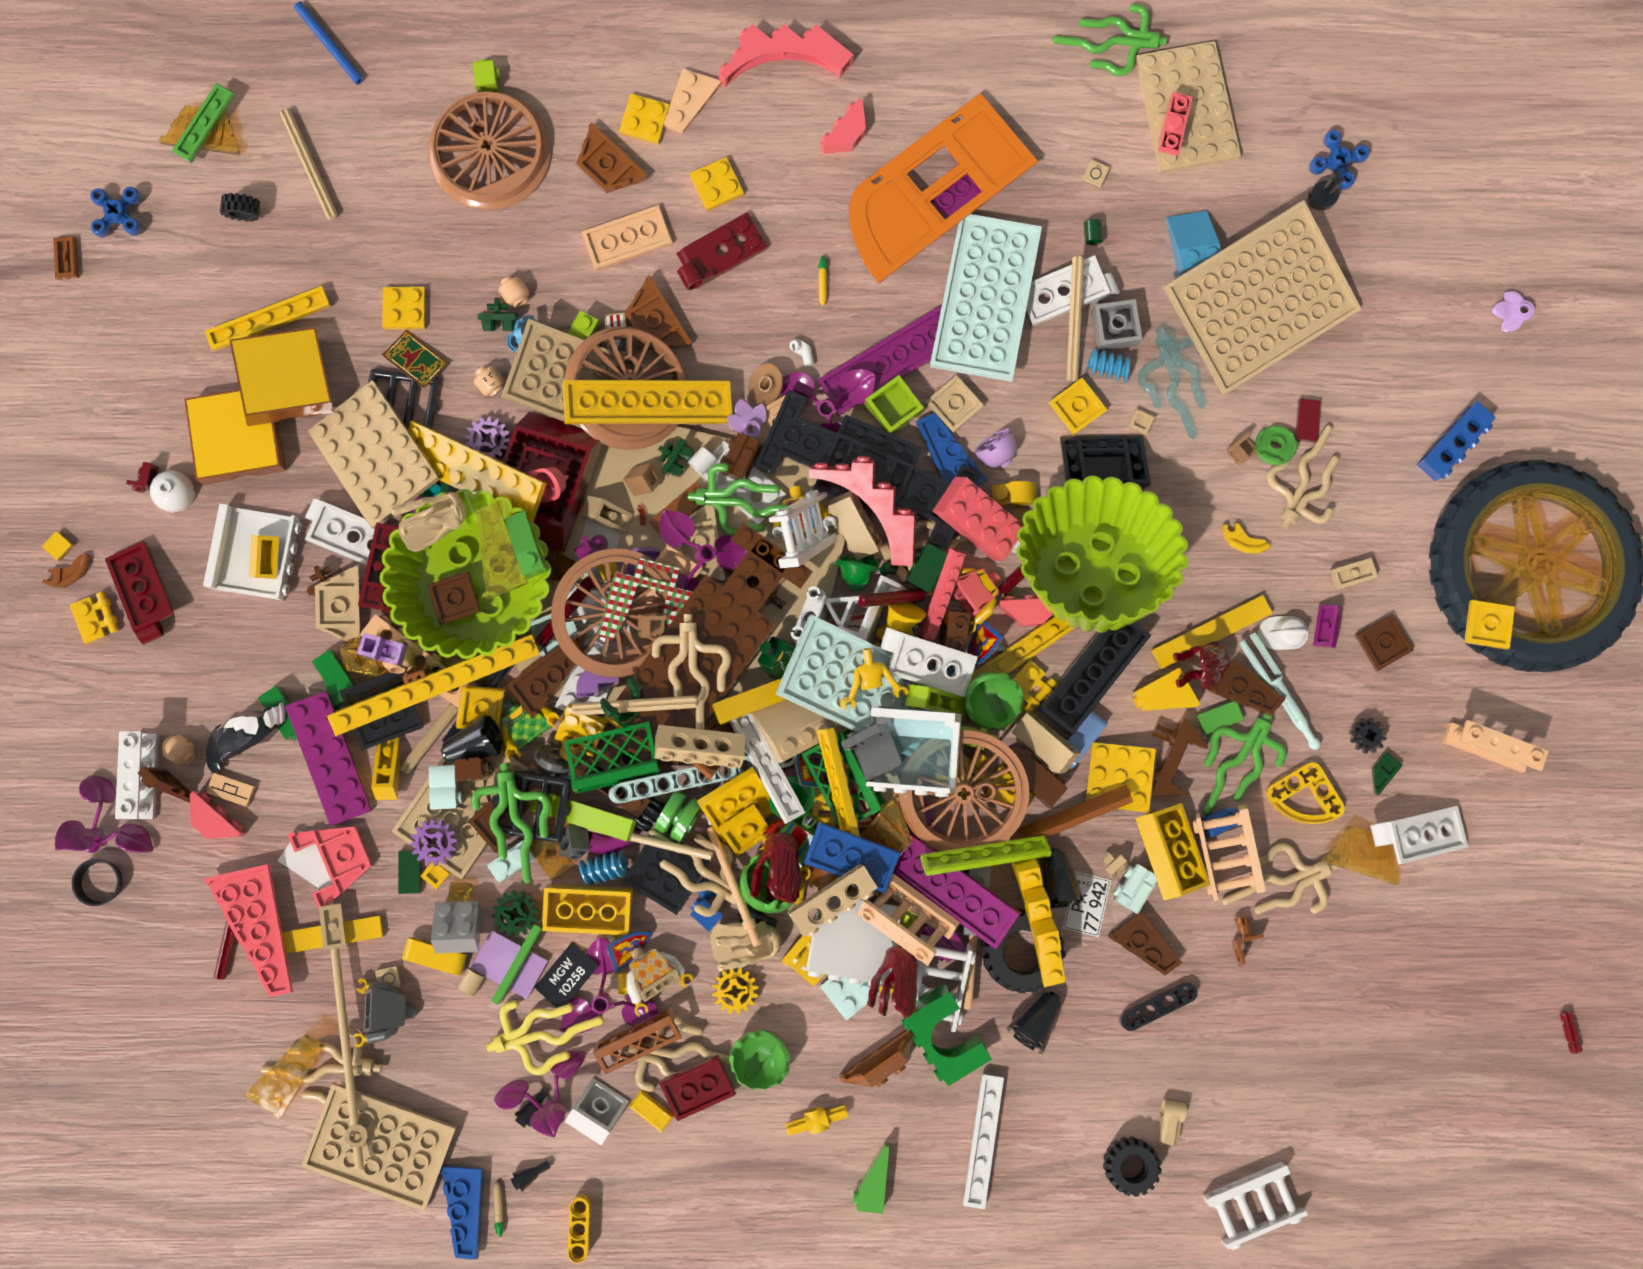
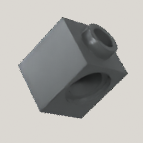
[559,824,590,860]

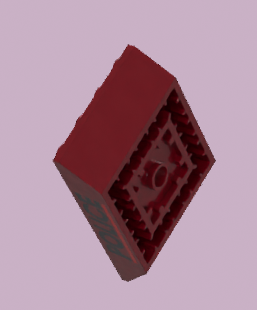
[502,412,603,553]

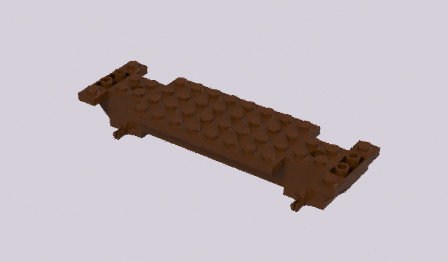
[568,523,813,818]

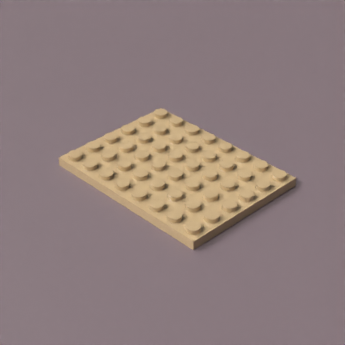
[1163,200,1361,395]

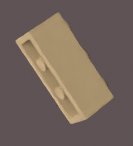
[828,491,883,560]
[1012,712,1081,774]

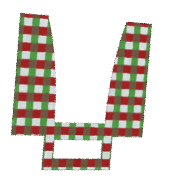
[597,558,693,640]

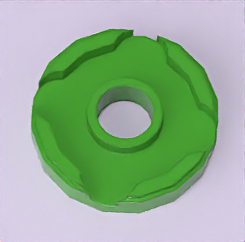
[1254,425,1298,466]

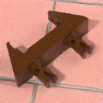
[1152,718,1208,797]

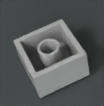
[1091,299,1142,351]
[431,901,482,953]

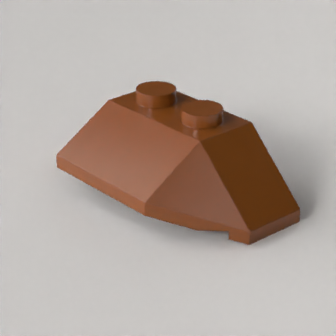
[839,1029,913,1087]

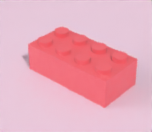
[933,477,1024,562]

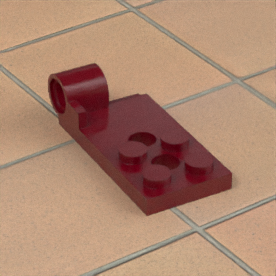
[676,212,768,291]
[105,541,174,645]

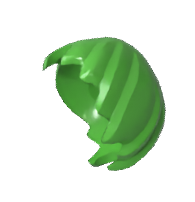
[965,671,1024,730]
[740,855,793,913]
[728,1030,791,1091]

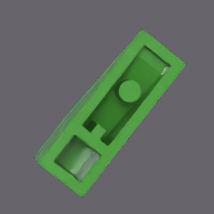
[504,511,548,579]
[853,1143,889,1214]

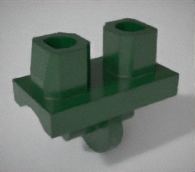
[478,297,518,331]
[657,438,695,478]

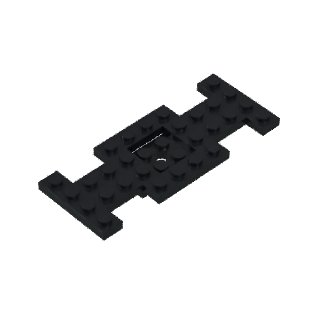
[754,389,980,550]

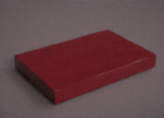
[659,1055,736,1121]

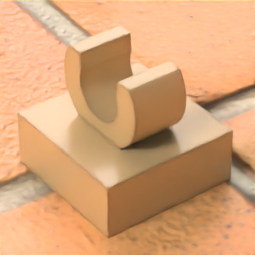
[1103,853,1128,880]

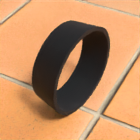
[72,859,123,906]

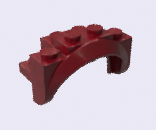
[358,522,399,614]

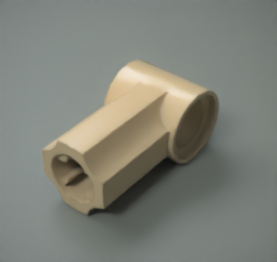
[1158,1099,1187,1146]

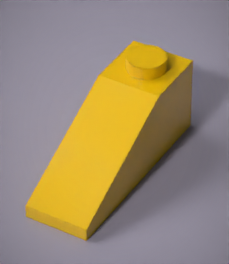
[371,737,400,800]

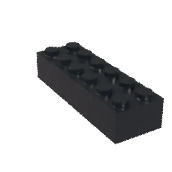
[1037,622,1151,736]

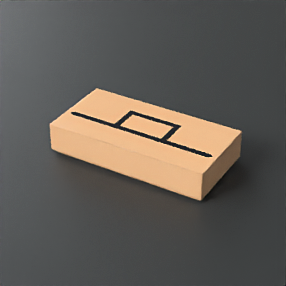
[206,773,256,807]

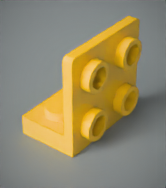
[781,935,825,986]

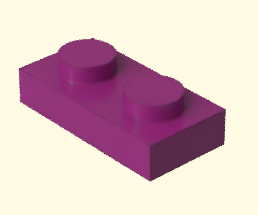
[1313,604,1342,648]

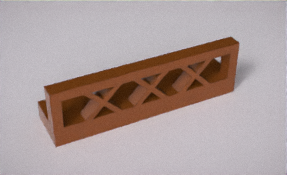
[593,1008,682,1075]

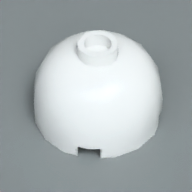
[150,470,195,513]

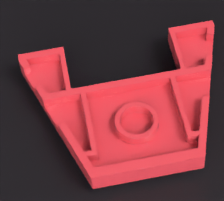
[287,827,373,909]

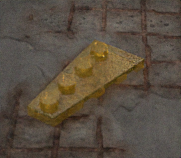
[243,1034,325,1119]

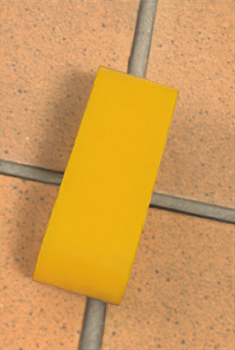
[402,937,468,975]
[568,1194,592,1263]

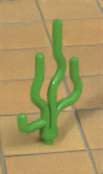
[1052,4,1167,76]
[688,463,801,536]
[1203,714,1287,815]
[471,763,551,884]

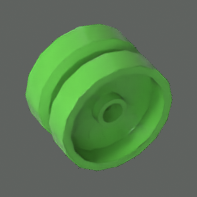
[654,790,701,843]

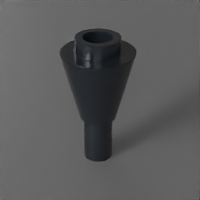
[738,903,778,927]
[514,1089,548,1128]
[510,1160,551,1192]

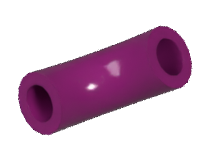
[588,825,642,855]

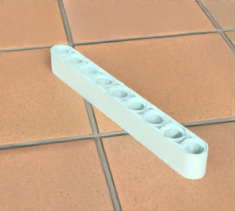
[609,755,796,804]

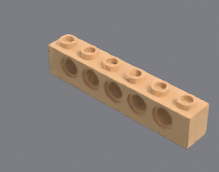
[360,614,478,708]

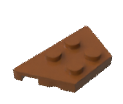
[576,122,648,194]
[625,275,692,349]

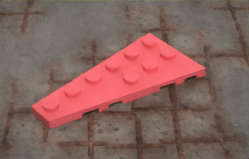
[203,864,293,997]

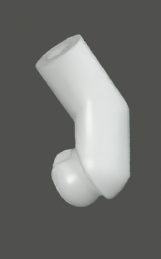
[790,339,814,366]

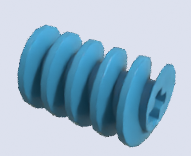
[1086,348,1132,383]
[579,850,628,886]

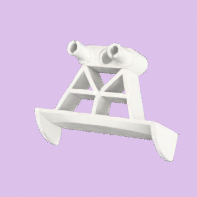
[791,575,907,645]

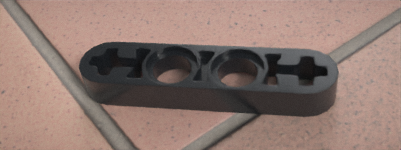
[1119,982,1197,1031]

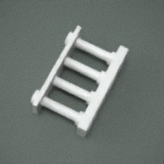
[769,490,837,568]
[115,731,159,819]
[916,934,976,1032]
[1203,1162,1308,1250]

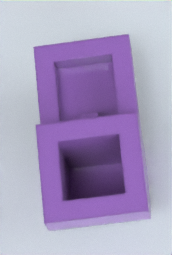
[357,633,408,667]
[576,670,619,698]

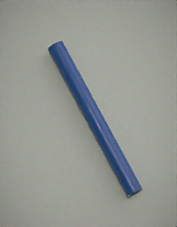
[294,1,364,85]

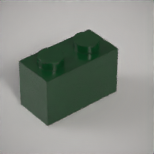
[905,542,948,592]

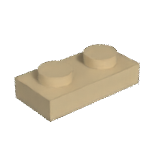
[1330,558,1378,590]

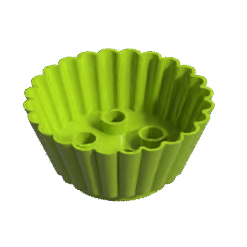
[1016,476,1188,633]
[380,489,551,659]

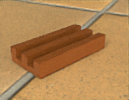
[53,236,79,280]
[403,663,431,685]

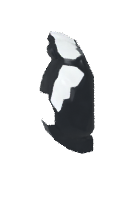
[206,702,285,774]

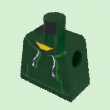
[758,636,796,680]

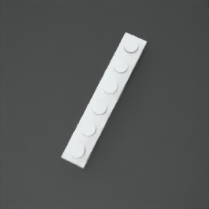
[730,714,805,824]
[963,1073,1004,1209]

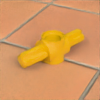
[785,1105,848,1136]

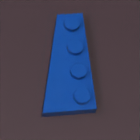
[916,413,988,485]
[440,1165,484,1260]

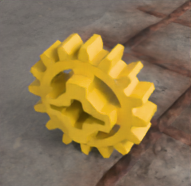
[712,968,758,1015]

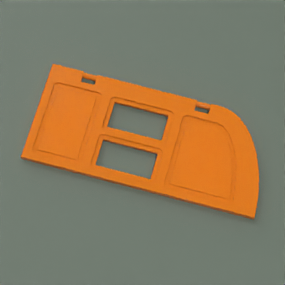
[849,93,1038,284]

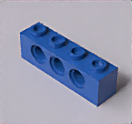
[1417,401,1496,481]

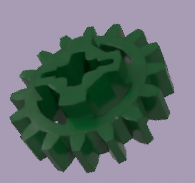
[492,890,540,937]

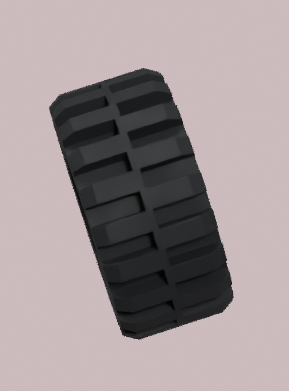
[981,909,1066,994]

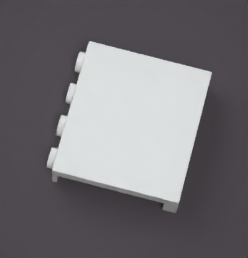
[203,504,302,601]
[802,892,900,988]

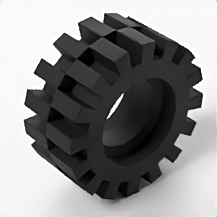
[220,193,260,222]

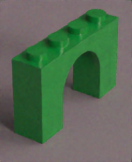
[258,649,356,741]
[901,983,992,1087]

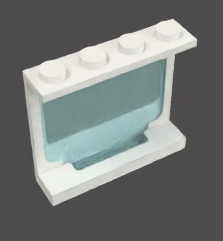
[866,708,961,797]

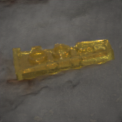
[476,502,528,600]

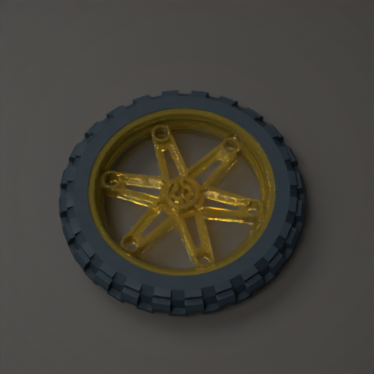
[1429,460,1643,672]

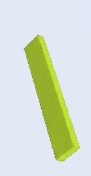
[528,793,636,842]
[920,835,1052,876]

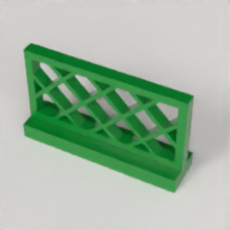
[564,722,661,794]
[802,730,888,828]

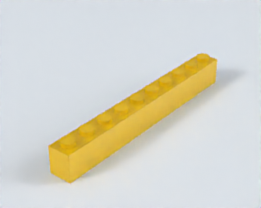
[327,633,540,736]

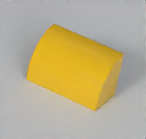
[249,534,279,579]

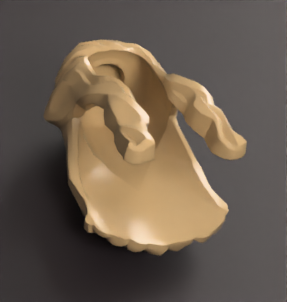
[391,492,467,552]
[710,921,781,972]

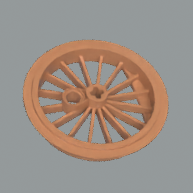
[428,92,551,210]
[564,327,687,450]
[551,549,671,677]
[899,730,1029,851]

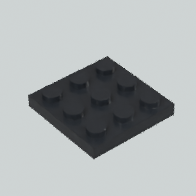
[339,672,424,751]
[622,829,710,915]

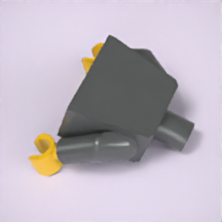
[353,978,416,1047]

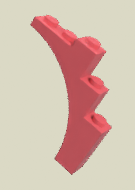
[719,24,854,87]
[809,456,916,566]

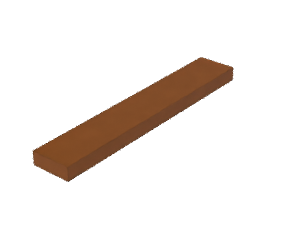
[1010,784,1133,841]

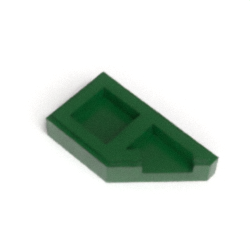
[1371,752,1403,795]

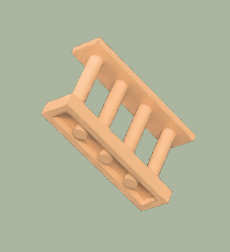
[1442,720,1549,773]
[1192,804,1266,901]
[857,874,960,966]

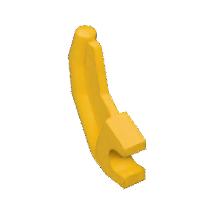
[1222,523,1270,554]

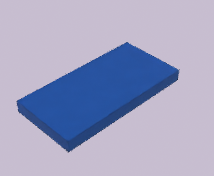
[804,822,901,893]

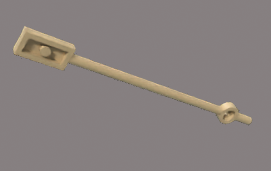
[319,904,367,1170]

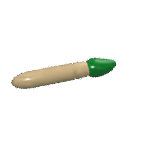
[493,1182,504,1237]

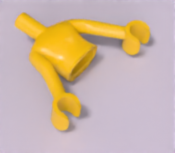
[840,648,909,710]

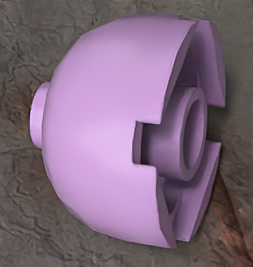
[975,428,1017,468]

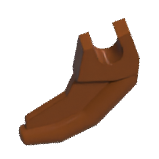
[42,553,90,588]

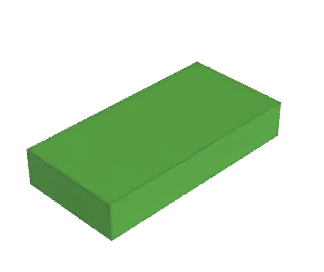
[1196,701,1244,735]

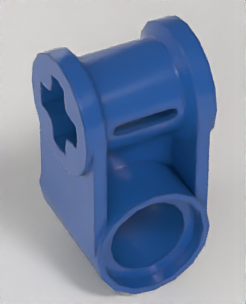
[1201,808,1239,839]

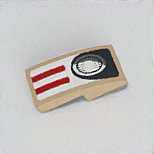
[604,312,627,356]

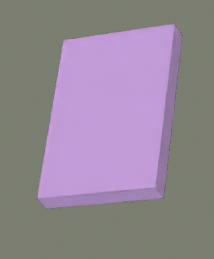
[470,930,549,999]

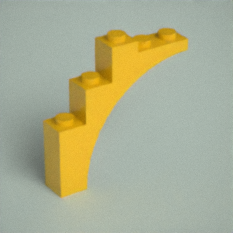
[1010,859,1065,987]

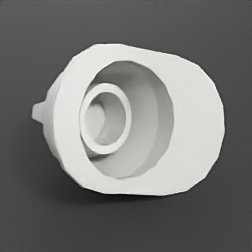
[1258,616,1309,650]

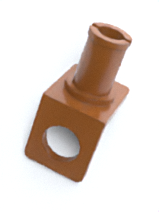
[1232,916,1264,966]

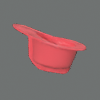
[527,467,568,503]

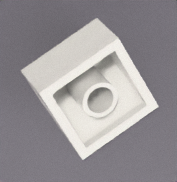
[565,1078,629,1145]

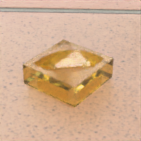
[448,882,472,902]

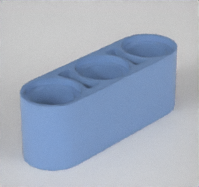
[1066,710,1108,770]

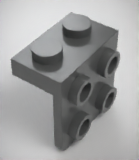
[841,722,903,780]

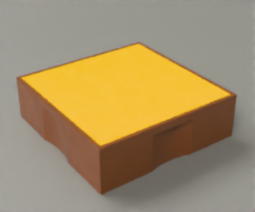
[229,327,333,426]
[184,390,287,485]

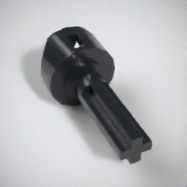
[1307,173,1344,210]

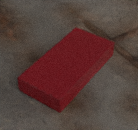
[1295,398,1321,442]

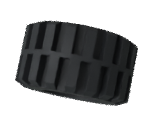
[1103,1136,1162,1197]

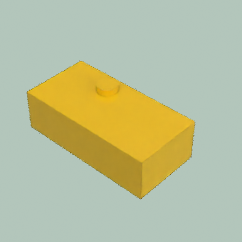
[1135,803,1211,900]
[542,884,633,935]

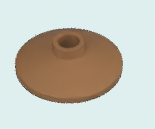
[748,364,783,405]

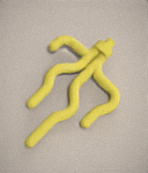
[486,1000,604,1075]

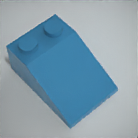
[1166,211,1221,277]

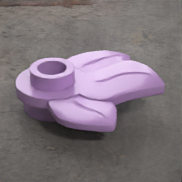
[1491,291,1535,332]
[727,399,766,439]

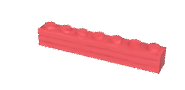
[919,548,966,641]

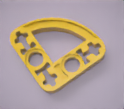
[1265,762,1345,824]

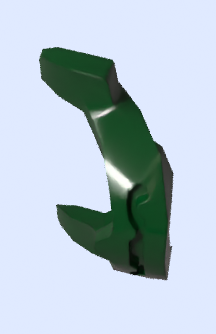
[600,676,643,728]

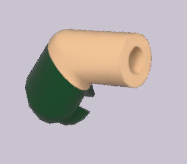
[879,561,908,583]

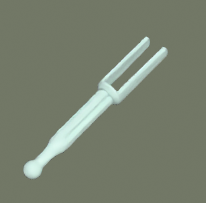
[1239,632,1321,750]

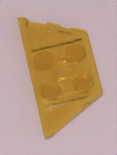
[159,105,240,155]
[860,798,913,857]
[1322,826,1400,885]

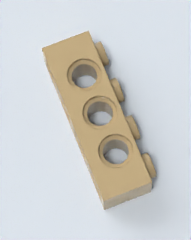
[654,725,745,768]
[787,864,877,937]

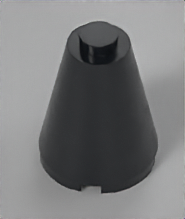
[441,714,504,762]
[1043,848,1085,908]
[1007,991,1062,1054]

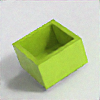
[865,375,924,435]

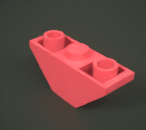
[1158,92,1193,156]
[820,98,866,154]
[998,595,1053,627]
[190,791,247,839]

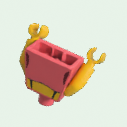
[938,567,1001,634]

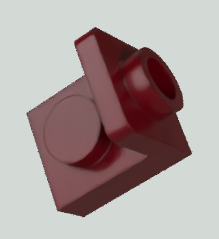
[125,462,159,493]

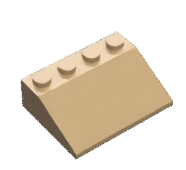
[751,700,846,763]

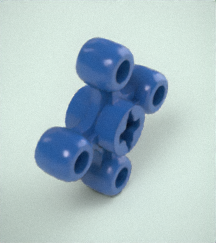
[1309,130,1370,190]
[90,187,142,238]

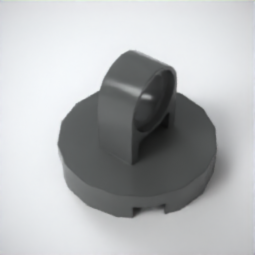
[534,741,570,777]

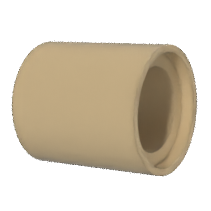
[457,968,485,996]

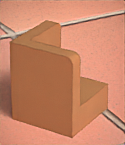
[1226,432,1256,467]
[623,463,662,496]
[638,613,667,638]

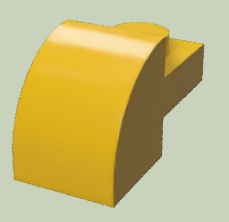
[992,481,1037,506]

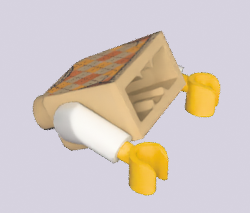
[627,947,693,1017]

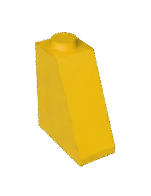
[1132,668,1201,712]

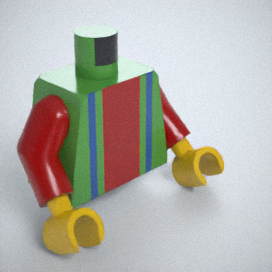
[754,812,818,881]

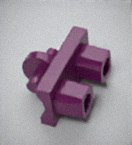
[573,535,608,559]

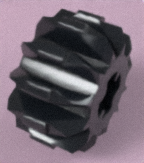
[1349,718,1387,754]
[632,796,665,832]

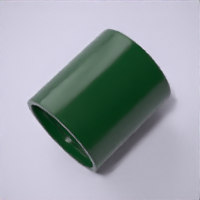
[1083,219,1104,245]

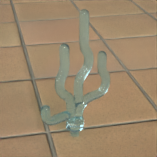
[1138,327,1206,439]

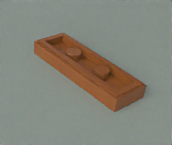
[648,482,702,538]

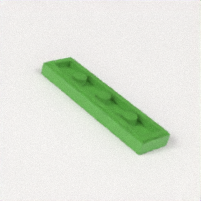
[172,83,236,163]
[491,923,542,1005]

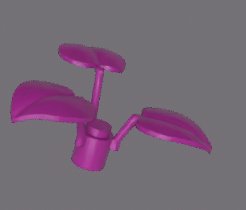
[781,369,876,433]
[660,510,747,592]
[54,775,154,853]
[560,937,659,1034]
[493,1051,587,1138]

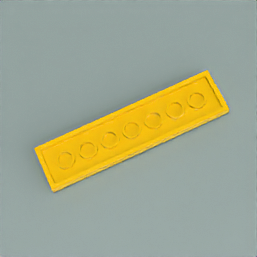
[562,380,732,424]
[408,421,547,523]

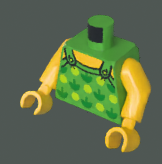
[502,697,563,762]

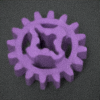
[410,819,459,866]

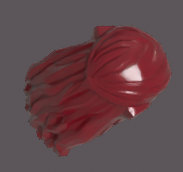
[1173,641,1231,691]
[750,832,801,904]
[867,945,918,1018]

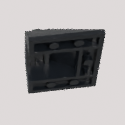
[1060,435,1151,490]

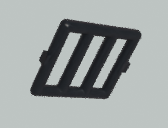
[368,369,440,429]
[490,769,572,843]

